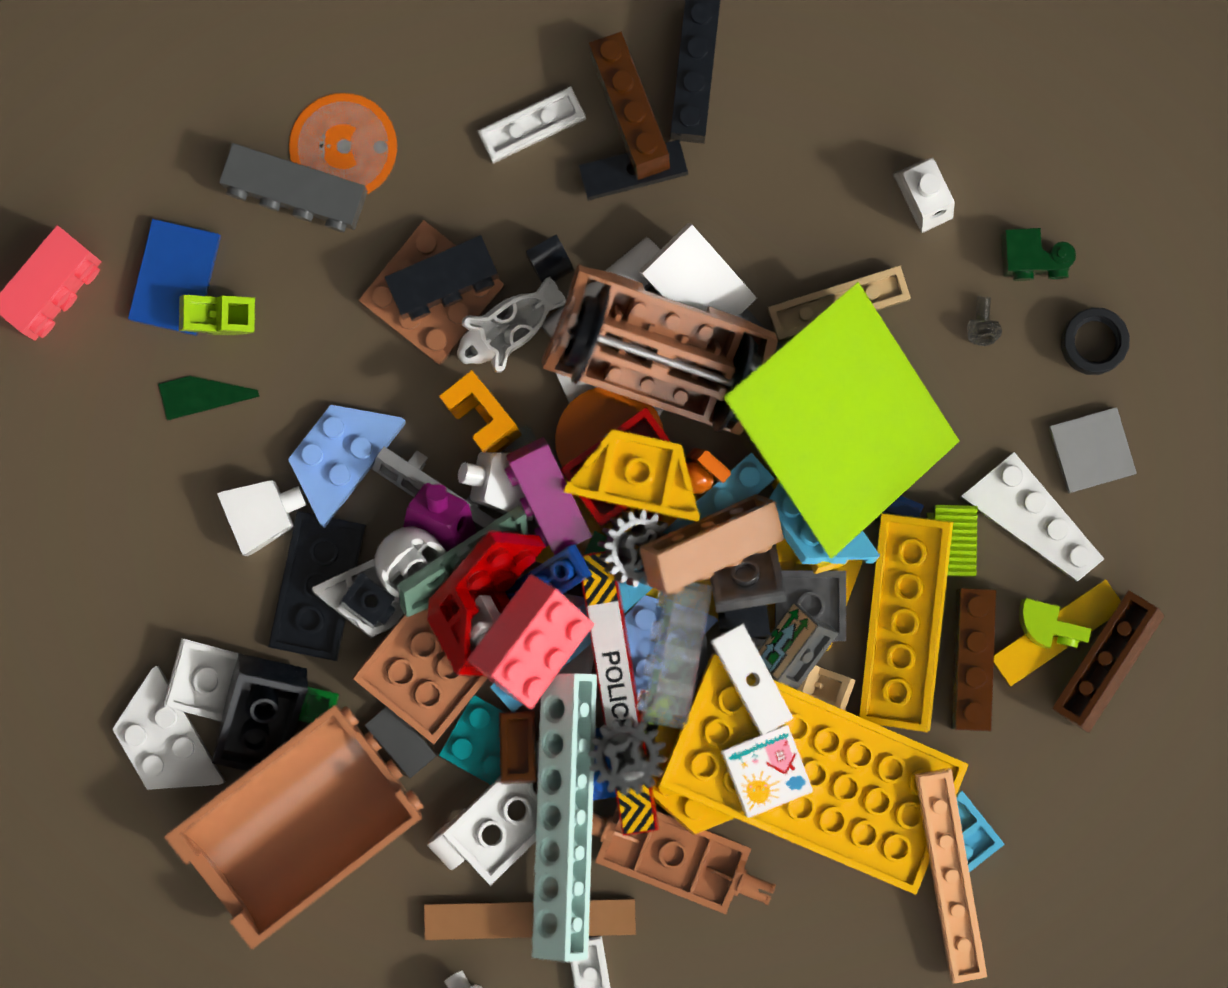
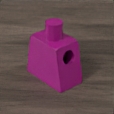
[403,483,477,552]

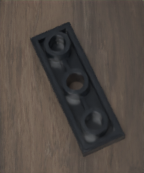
[579,139,688,201]

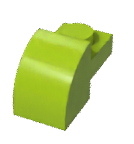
[179,295,255,335]
[1019,598,1091,648]

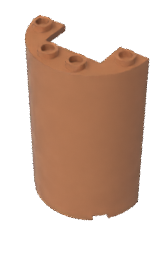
[164,705,424,950]

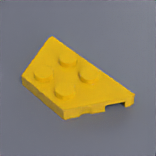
[564,430,700,522]
[649,713,734,835]

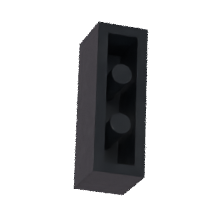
[384,235,499,321]

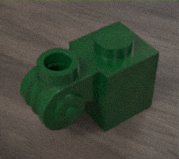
[1001,228,1076,281]

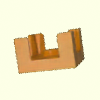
[439,370,522,453]

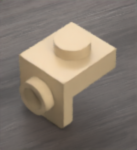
[796,665,856,710]

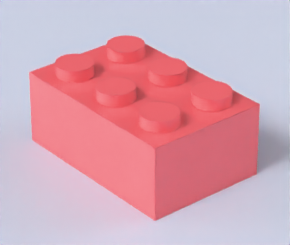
[0,225,102,341]
[467,574,594,709]

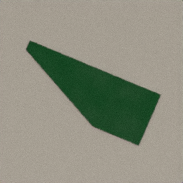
[158,376,260,421]

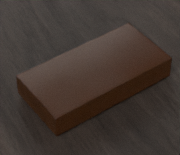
[499,711,537,784]

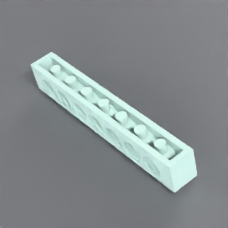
[532,673,597,962]

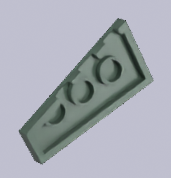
[398,505,528,617]

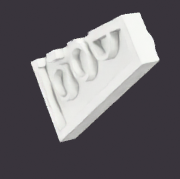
[960,452,1104,582]

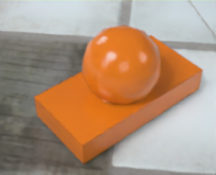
[686,448,731,495]

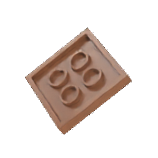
[358,220,505,366]
[351,608,488,744]

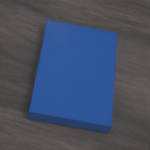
[128,219,221,336]

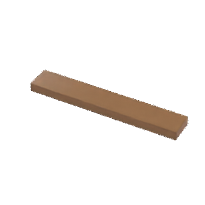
[424,899,636,940]

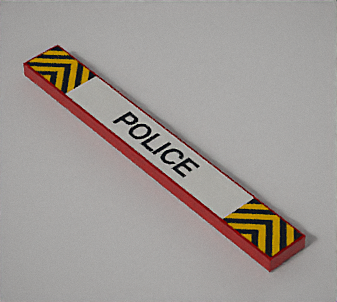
[582,551,659,836]

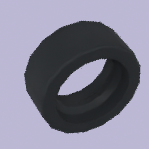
[1061,308,1130,375]

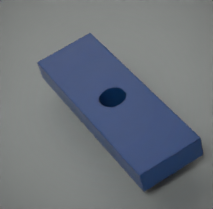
[505,544,592,601]

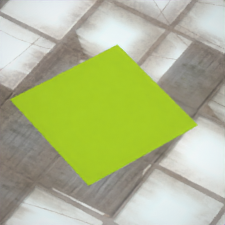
[724,282,960,559]

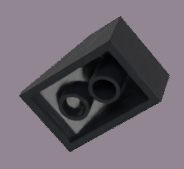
[212,653,308,771]

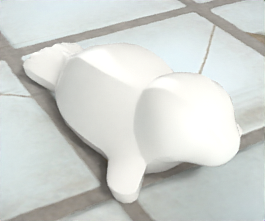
[457,277,566,373]

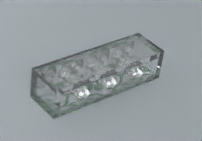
[637,582,713,729]

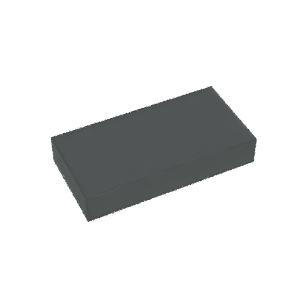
[365,707,437,778]

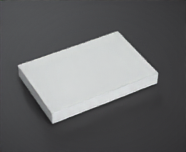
[639,223,757,316]

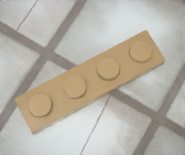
[767,266,911,341]

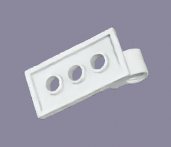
[426,740,539,885]

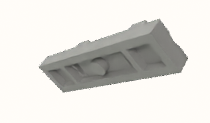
[372,447,495,532]

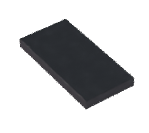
[268,511,366,661]

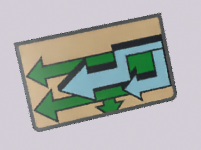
[758,603,839,689]

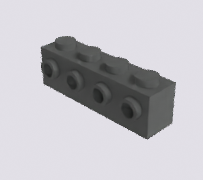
[219,143,368,233]

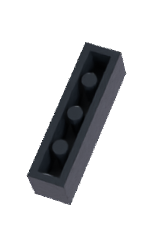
[670,0,720,144]

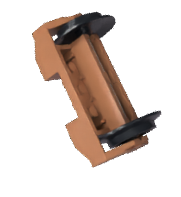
[542,264,778,435]

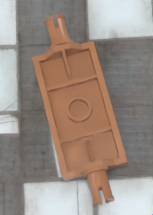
[592,804,776,914]

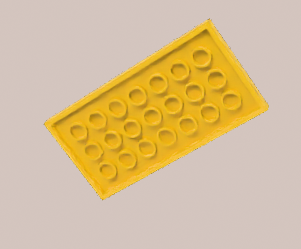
[657,654,969,895]

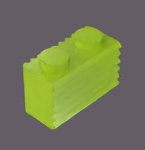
[926,505,978,577]

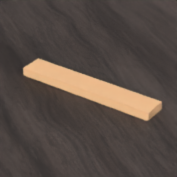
[915,768,987,984]

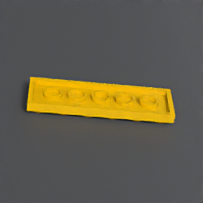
[859,513,953,732]

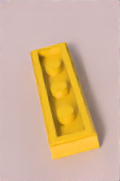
[994,579,1121,687]

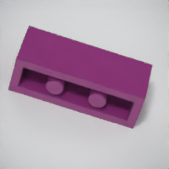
[504,437,592,555]

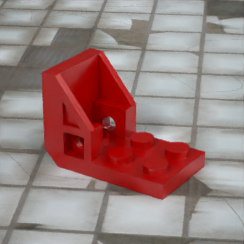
[427,531,546,676]

